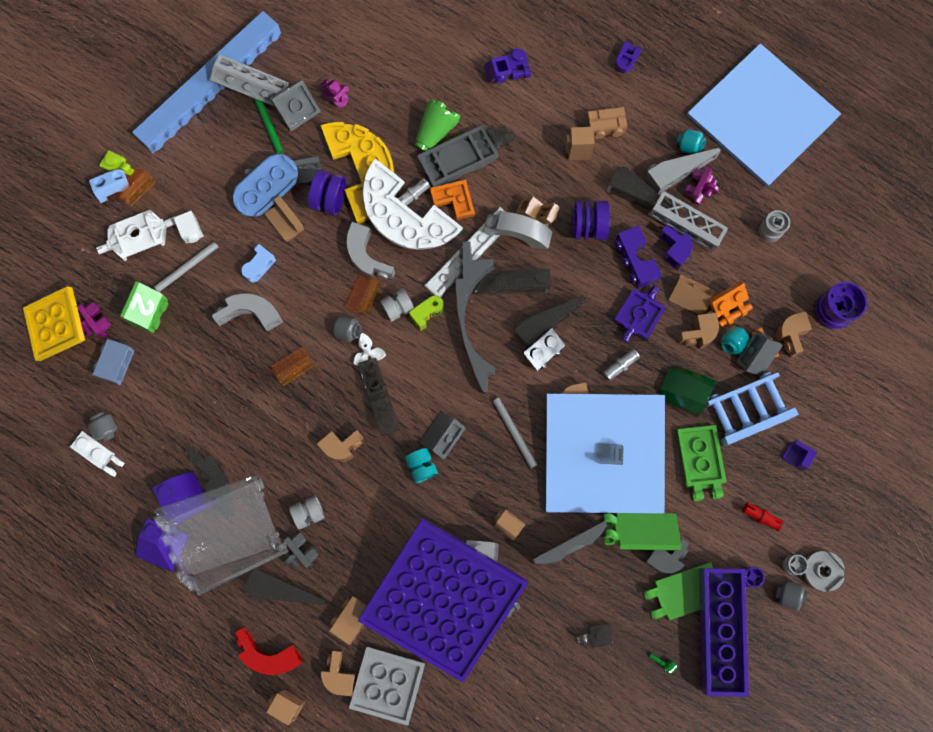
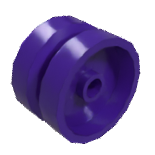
[308,170,347,216]

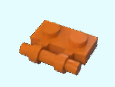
[709,281,753,328]

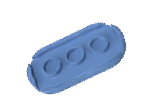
[233,154,298,216]

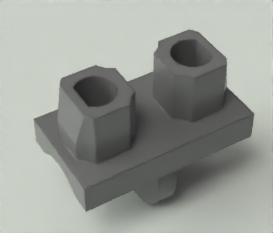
[283,532,319,569]

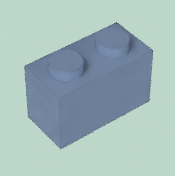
[92,339,135,385]

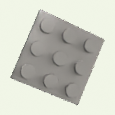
[349,646,425,726]

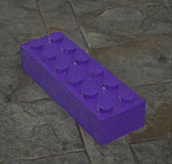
[699,568,749,697]

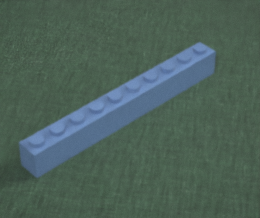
[132,11,281,154]

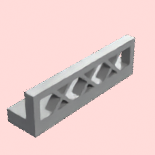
[210,54,289,106]
[648,191,728,252]

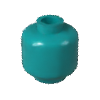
[677,129,706,155]
[720,326,750,354]

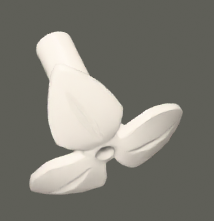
[353,333,386,366]

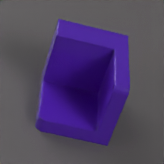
[782,440,817,471]

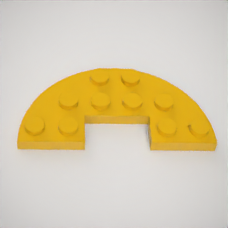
[321,122,394,224]

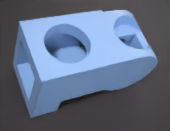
[89,170,129,203]
[242,244,276,283]

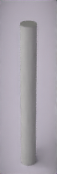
[154,242,219,292]
[493,398,537,469]

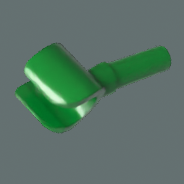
[649,653,678,674]

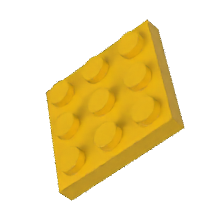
[23,286,85,361]

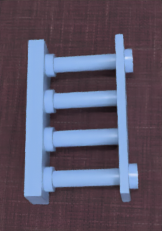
[705,372,799,447]

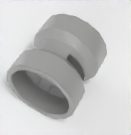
[782,555,808,575]

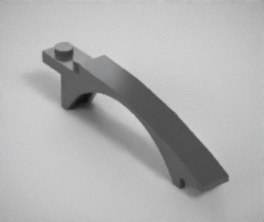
[455,241,495,394]

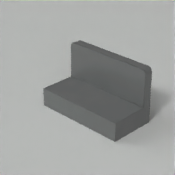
[736,330,783,376]
[420,412,466,460]

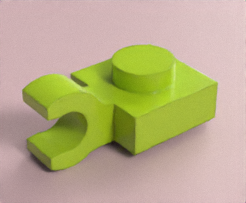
[99,150,134,176]

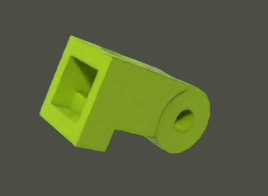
[409,296,443,332]

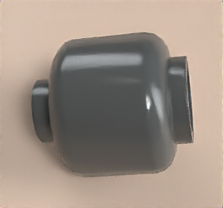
[331,315,361,342]
[87,412,118,442]
[776,581,807,611]

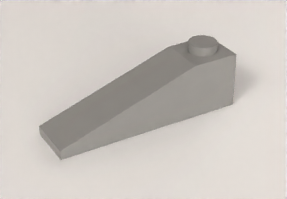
[645,148,721,195]

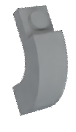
[483,212,552,249]
[347,222,395,280]
[212,294,284,332]

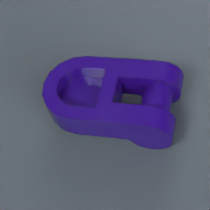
[616,41,642,73]
[509,48,531,80]

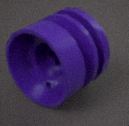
[571,201,610,240]
[815,282,867,329]

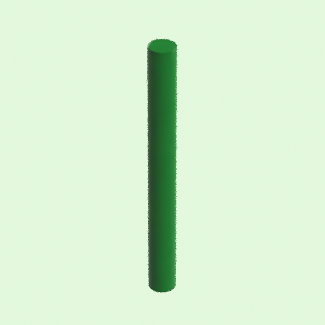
[254,98,284,154]

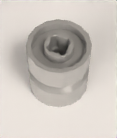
[759,210,790,242]
[380,288,414,322]
[289,495,325,530]

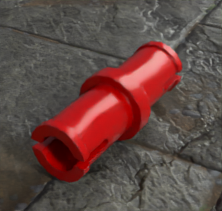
[742,502,784,532]

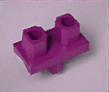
[319,79,350,107]
[685,167,719,205]
[77,302,112,338]

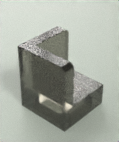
[486,125,514,150]
[597,443,624,465]

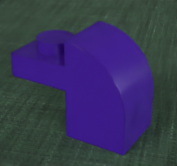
[659,225,693,270]

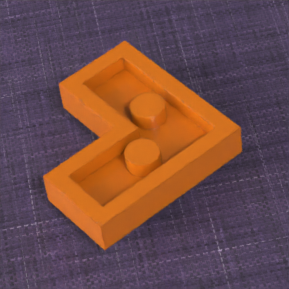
[430,180,475,220]

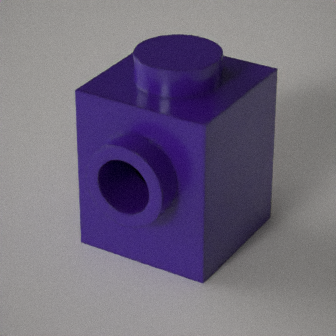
[484,55,513,84]

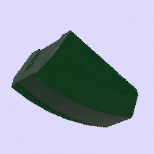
[660,366,716,417]

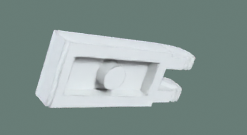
[70,431,125,477]

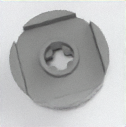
[804,551,845,592]

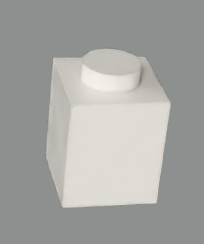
[174,211,204,244]

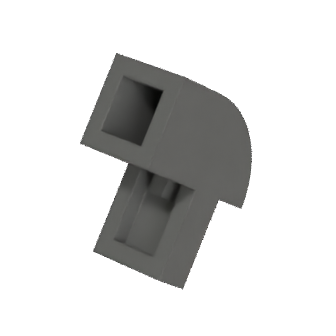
[644,539,689,574]

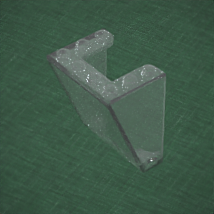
[154,476,288,596]

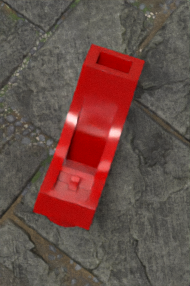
[235,628,304,675]

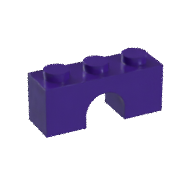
[615,226,662,289]

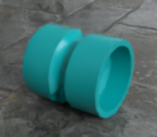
[404,448,438,484]

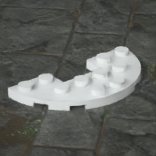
[363,159,463,250]

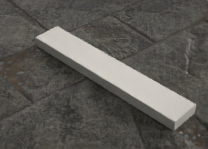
[425,207,505,298]

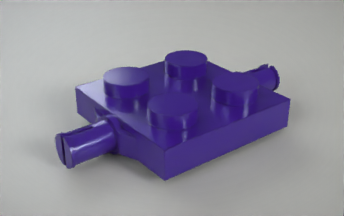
[614,285,666,343]

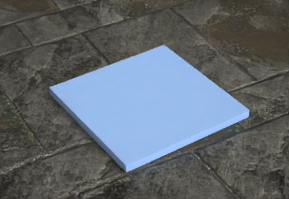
[687,44,841,187]
[546,394,665,513]

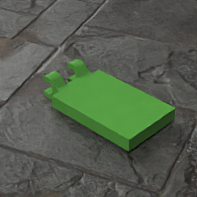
[676,425,727,501]
[603,513,681,550]
[643,562,713,620]

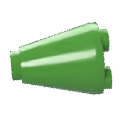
[415,99,461,152]

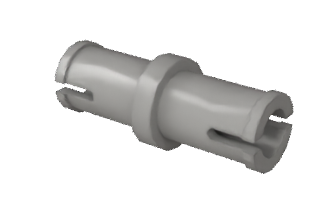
[398,178,430,206]
[603,348,640,381]

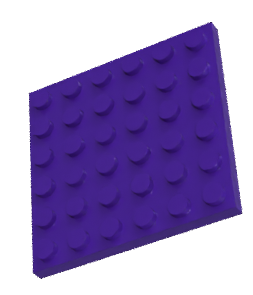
[358,518,528,682]

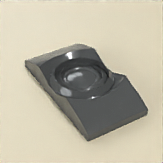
[417,125,499,187]
[531,521,607,565]

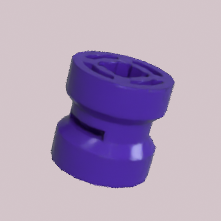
[744,567,765,587]

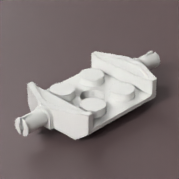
[96,210,176,261]

